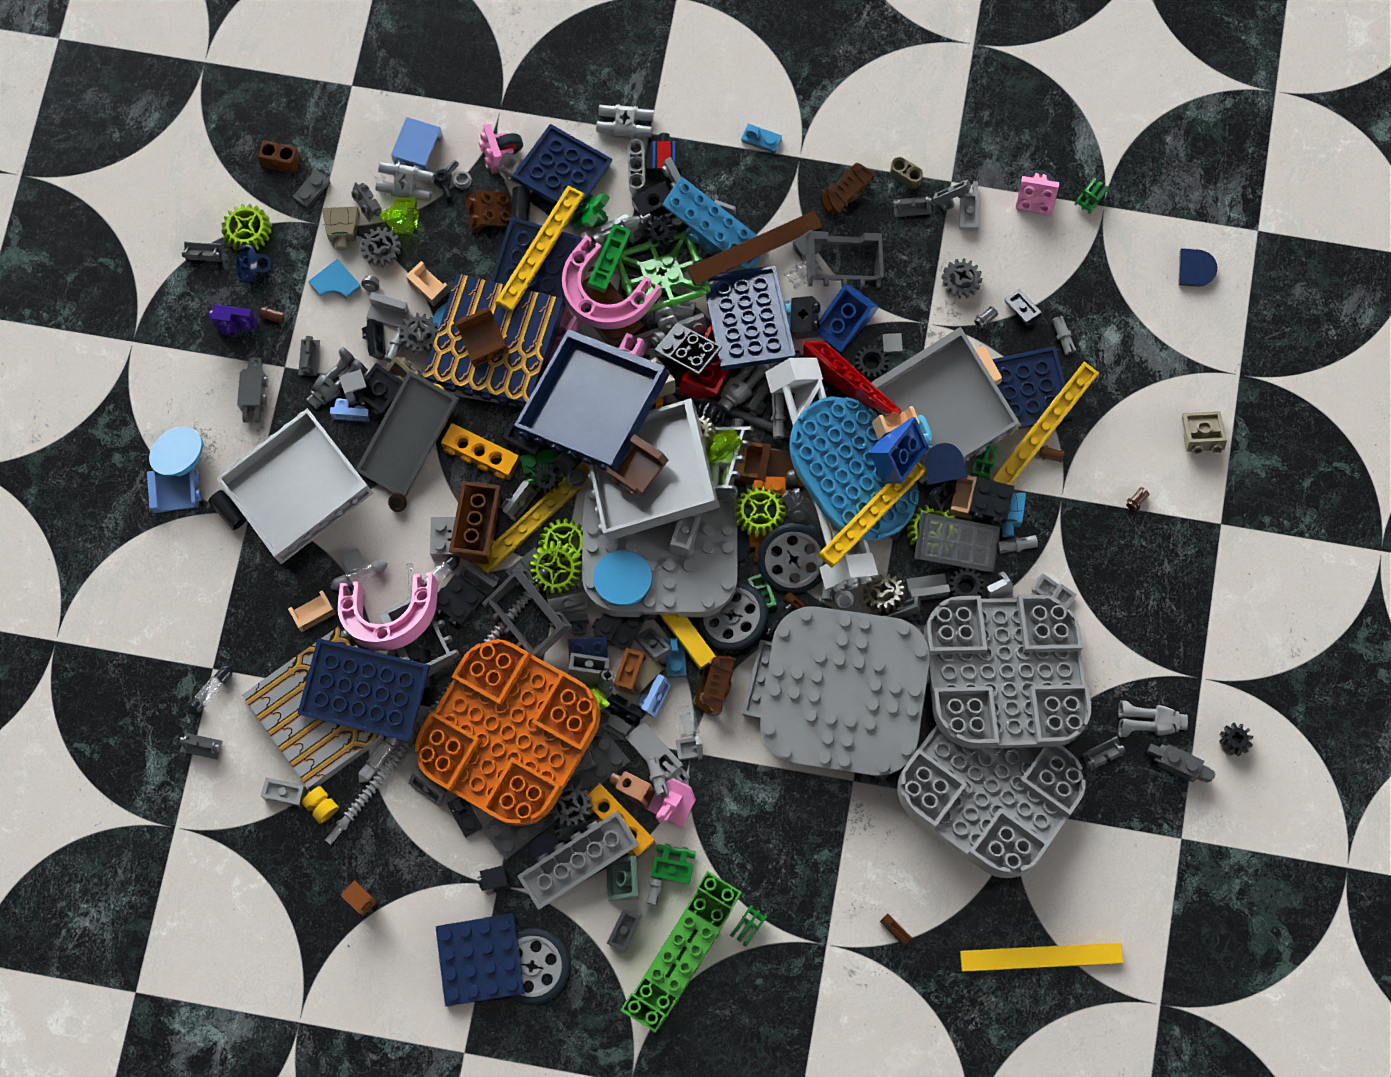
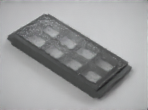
[914,512,1000,573]

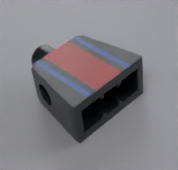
[646,133,682,176]

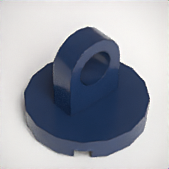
[235,245,272,282]

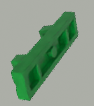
[587,224,631,293]

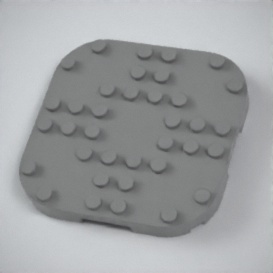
[582,475,737,617]
[924,595,1091,749]
[760,606,930,776]
[897,725,1086,878]

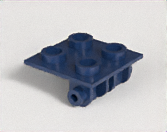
[568,637,609,674]

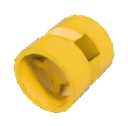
[301,786,339,824]

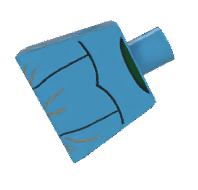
[992,493,1026,538]

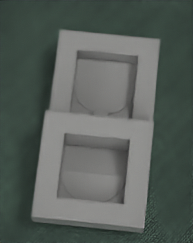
[1031,574,1077,609]

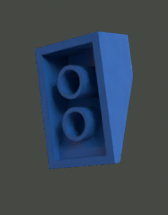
[818,284,879,352]
[869,417,928,484]

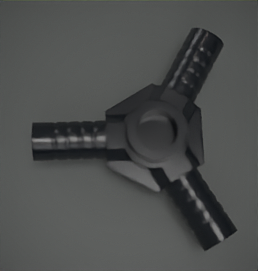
[433,160,459,200]

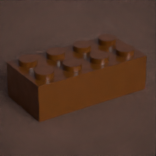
[582,270,645,348]

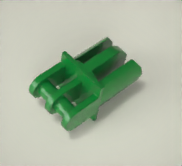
[1075,178,1109,214]
[971,445,998,480]
[730,905,768,947]

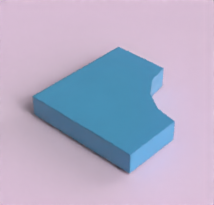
[309,259,361,298]

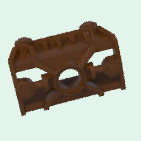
[820,163,875,216]
[692,656,736,716]

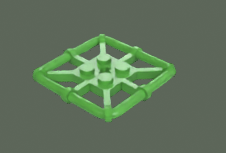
[616,231,711,314]

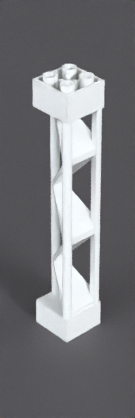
[765,358,878,591]

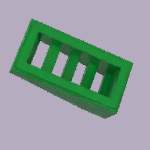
[747,574,778,614]

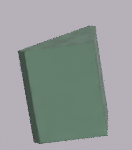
[606,856,639,901]

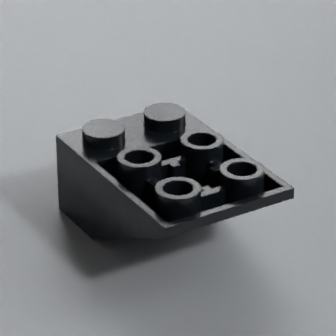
[654,323,722,375]

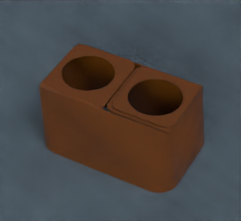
[258,140,301,173]

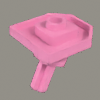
[647,778,696,827]

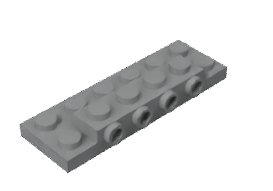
[518,811,639,910]

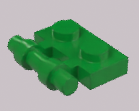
[520,449,564,487]
[650,843,696,885]

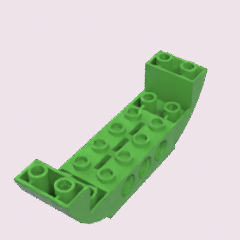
[620,871,741,1032]

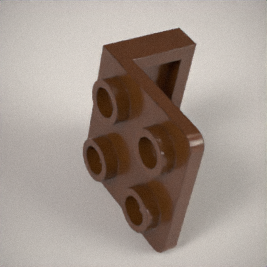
[466,190,511,233]

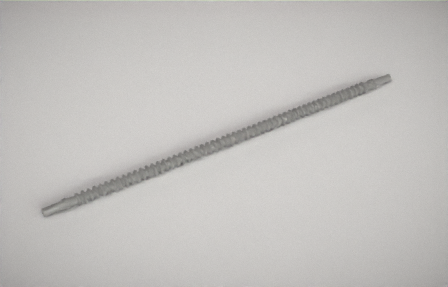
[325,553,564,845]

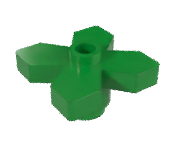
[570,193,610,229]

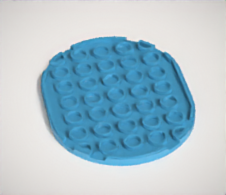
[790,396,919,540]

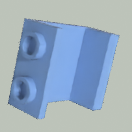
[391,117,443,171]
[147,468,202,513]

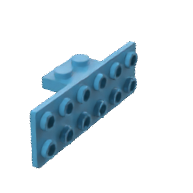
[662,177,761,270]

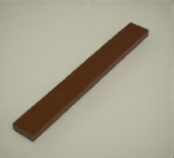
[686,211,822,286]

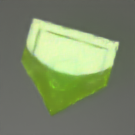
[379,197,419,234]
[706,429,743,467]

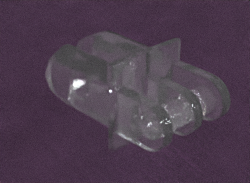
[784,260,823,289]

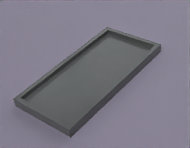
[356,371,460,497]

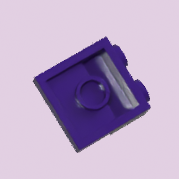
[209,304,258,335]

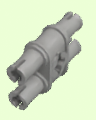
[596,104,654,139]
[375,162,435,201]

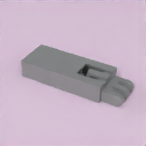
[625,721,690,783]

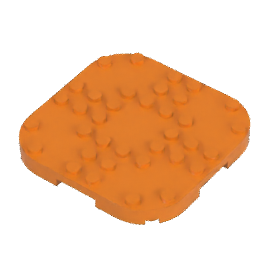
[415,639,600,826]

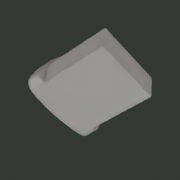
[987,571,1013,599]
[676,736,703,761]

